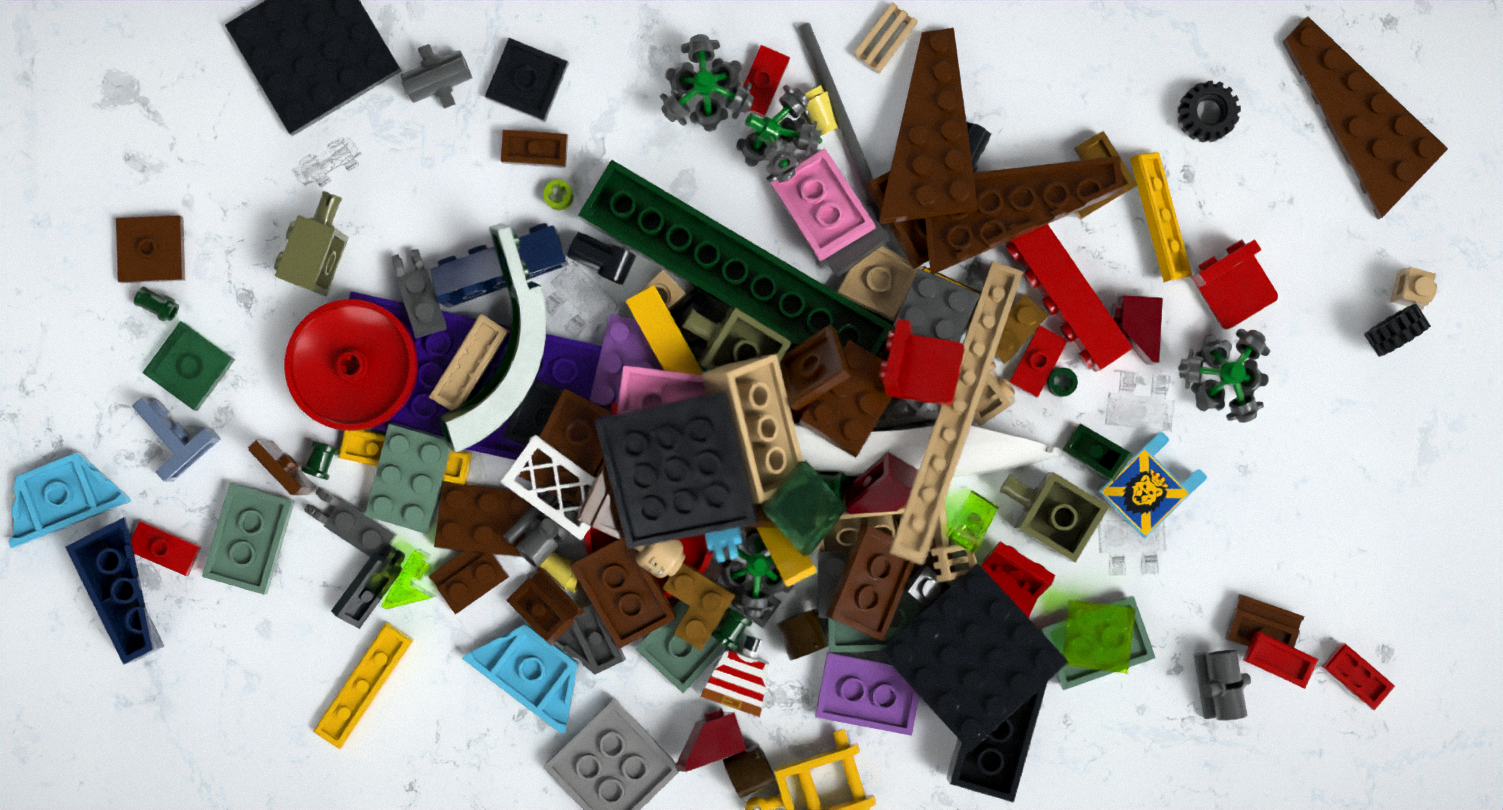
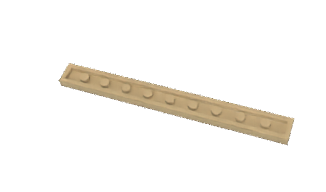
[890,261,1023,565]

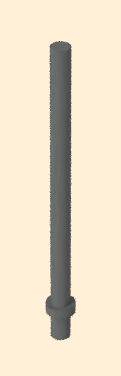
[798,23,881,223]

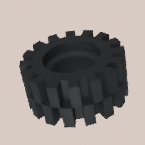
[1177,80,1241,143]
[1364,304,1431,357]

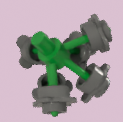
[660,34,754,132]
[736,85,823,183]
[1178,328,1271,423]
[711,527,806,617]

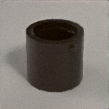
[776,608,829,661]
[723,743,776,798]

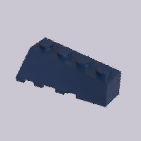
[431,223,569,308]
[65,517,165,665]

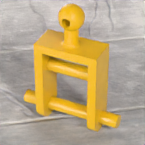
[745,728,877,810]

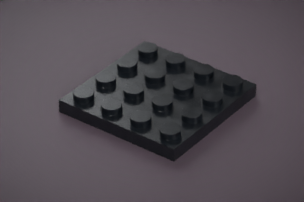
[225,0,402,136]
[594,391,758,549]
[880,562,1069,752]

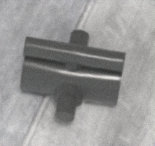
[401,44,473,109]
[503,491,581,568]
[1193,650,1251,721]

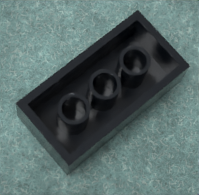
[946,682,1048,803]

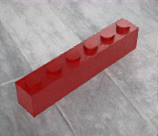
[1005,224,1133,372]

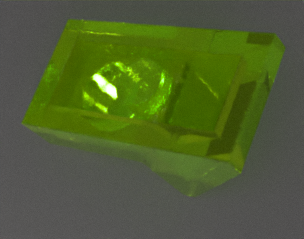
[946,490,999,554]
[381,548,436,610]

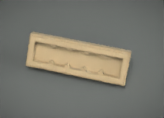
[429,314,510,410]

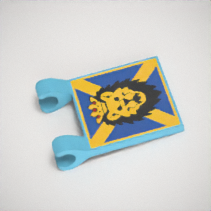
[1098,432,1207,539]

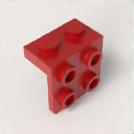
[1191,239,1278,330]
[879,319,965,406]
[980,541,1056,618]

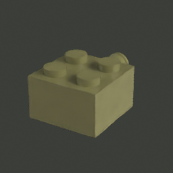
[274,191,349,296]
[682,306,792,371]
[999,472,1110,563]

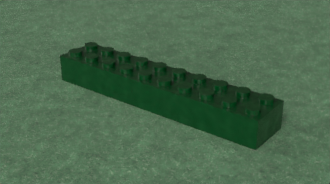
[578,159,893,356]

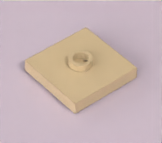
[836,246,923,324]

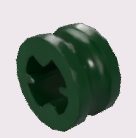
[1047,367,1078,397]

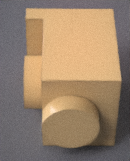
[1390,267,1437,310]

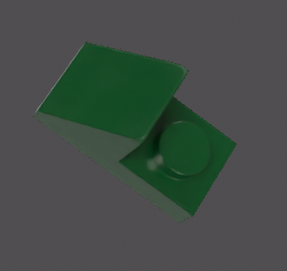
[1062,423,1133,481]

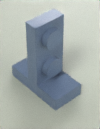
[132,397,221,482]

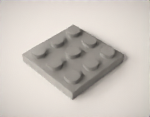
[543,698,680,810]

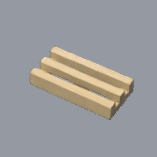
[854,2,918,74]
[931,542,977,582]

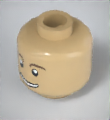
[635,539,685,578]

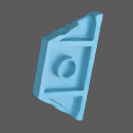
[9,453,131,548]
[462,624,579,734]

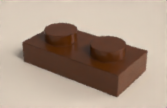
[500,130,568,168]

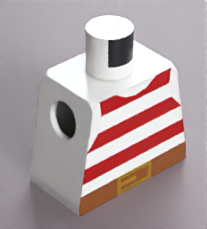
[701,634,769,717]

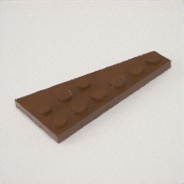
[1282,16,1448,220]
[879,27,978,224]
[925,156,1123,274]

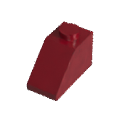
[1111,295,1163,365]
[845,452,918,514]
[676,708,747,772]

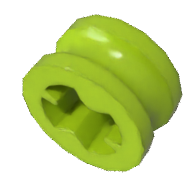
[543,179,574,211]

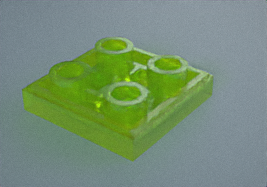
[1062,599,1136,674]

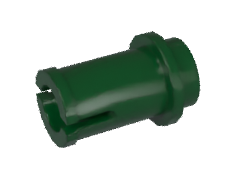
[134,287,179,321]

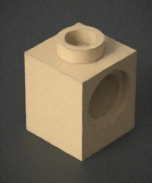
[637,269,686,311]

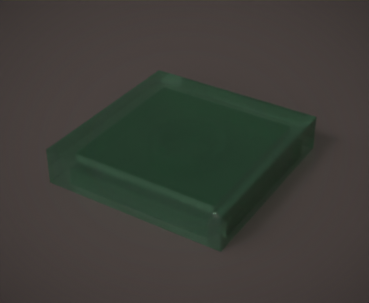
[142,321,236,411]
[762,460,847,556]

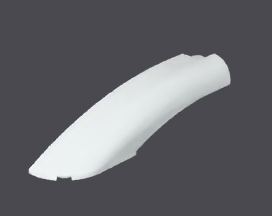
[794,421,1061,477]

